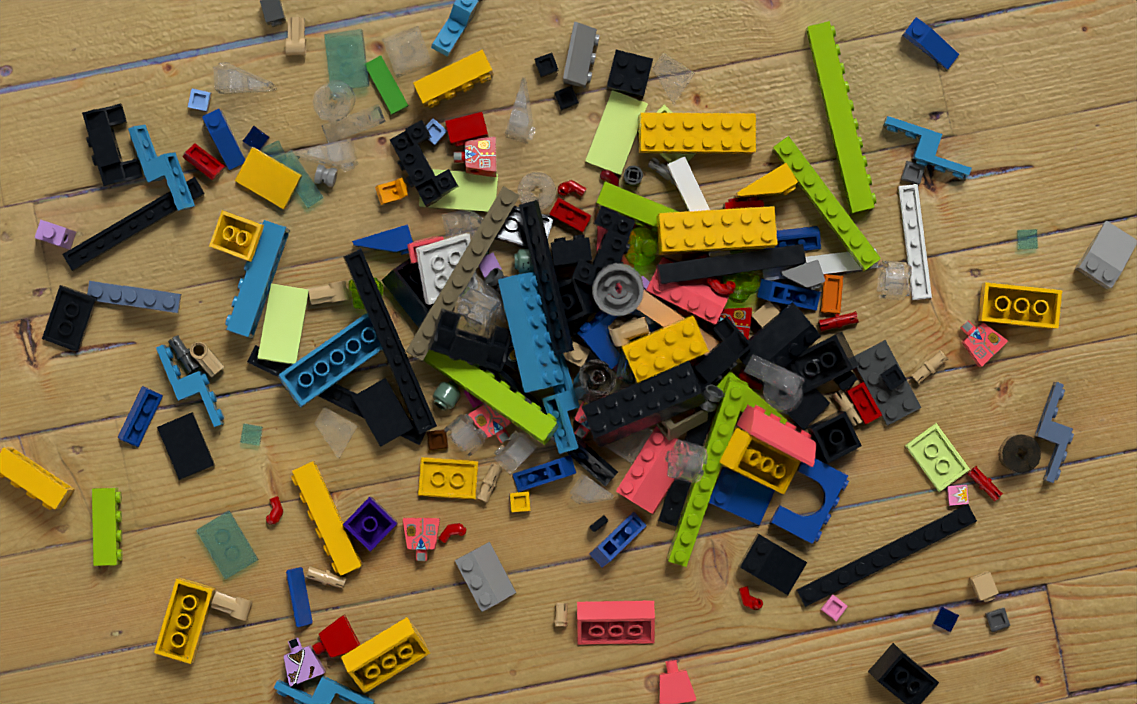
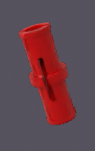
[818,311,859,332]
[967,466,1003,502]

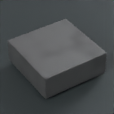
[901,161,925,185]
[985,607,1010,632]

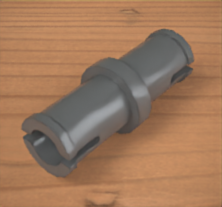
[168,335,199,374]

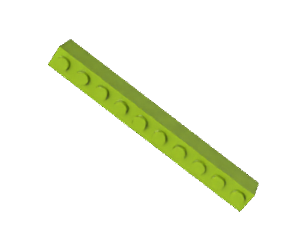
[806,21,877,214]
[667,376,749,567]

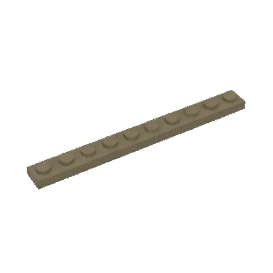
[406,186,520,361]

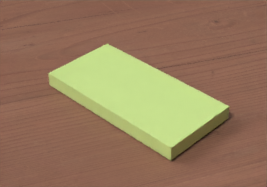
[585,90,648,175]
[419,169,498,212]
[258,283,309,365]

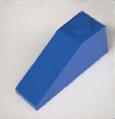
[902,17,959,70]
[202,109,245,171]
[352,224,413,255]
[757,278,821,311]
[512,455,576,492]
[589,512,647,567]

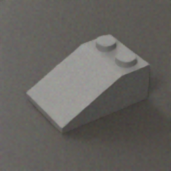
[1075,220,1137,289]

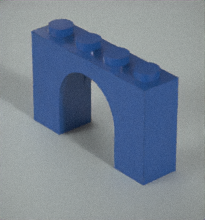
[577,297,661,371]
[770,458,849,544]

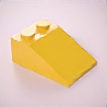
[735,163,798,199]
[209,210,264,262]

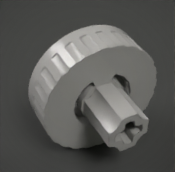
[593,263,644,316]

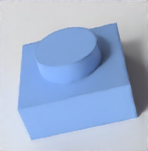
[188,88,211,112]
[426,118,447,145]

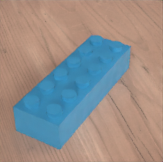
[225,220,290,338]
[498,272,564,393]
[278,313,382,408]

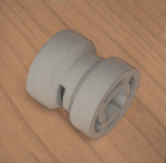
[314,164,338,187]

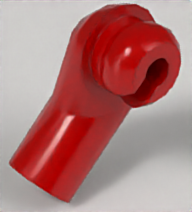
[557,180,587,196]
[707,277,736,295]
[738,369,762,390]
[266,496,284,525]
[438,523,466,544]
[739,586,763,610]

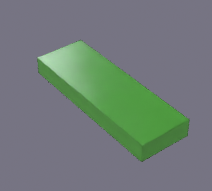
[364,55,408,115]

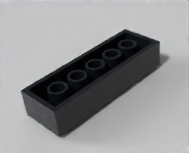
[582,361,707,448]

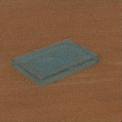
[324,29,369,92]
[196,510,259,580]

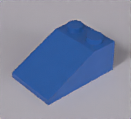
[709,467,775,525]

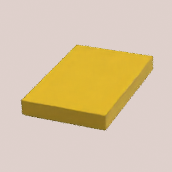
[235,147,303,209]
[418,457,478,499]

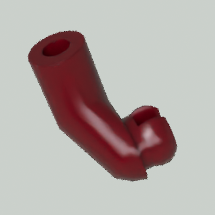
[600,170,619,187]

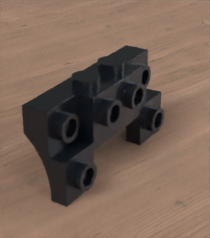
[82,103,143,187]
[390,120,459,207]
[571,206,636,287]
[428,309,512,372]
[672,316,753,391]

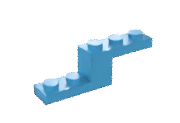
[431,0,480,57]
[883,116,972,179]
[128,125,195,211]
[156,345,225,427]
[542,353,580,454]
[274,675,375,704]

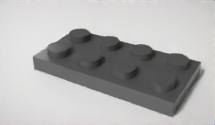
[855,340,921,426]

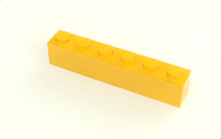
[291,461,363,576]

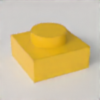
[510,491,531,512]

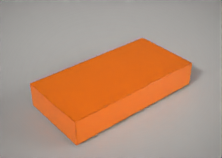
[820,274,844,314]

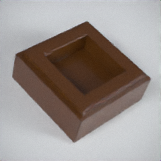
[427,429,448,450]

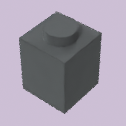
[260,0,286,27]

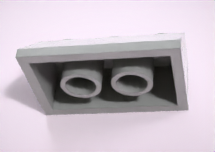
[563,22,600,88]
[455,542,516,612]

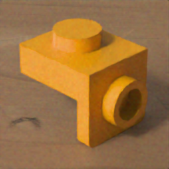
[375,178,408,205]

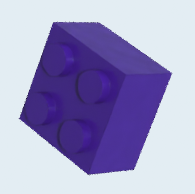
[343,496,398,551]

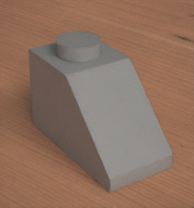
[780,260,825,290]

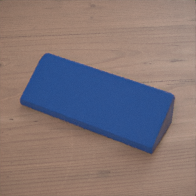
[763,226,821,251]
[118,386,163,447]
[286,567,313,627]

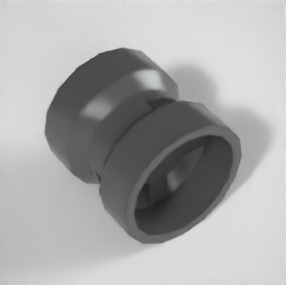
[623,166,643,186]
[485,268,508,294]
[699,385,723,412]

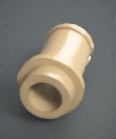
[554,603,569,626]

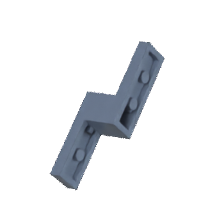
[87,281,182,313]
[1034,382,1074,483]

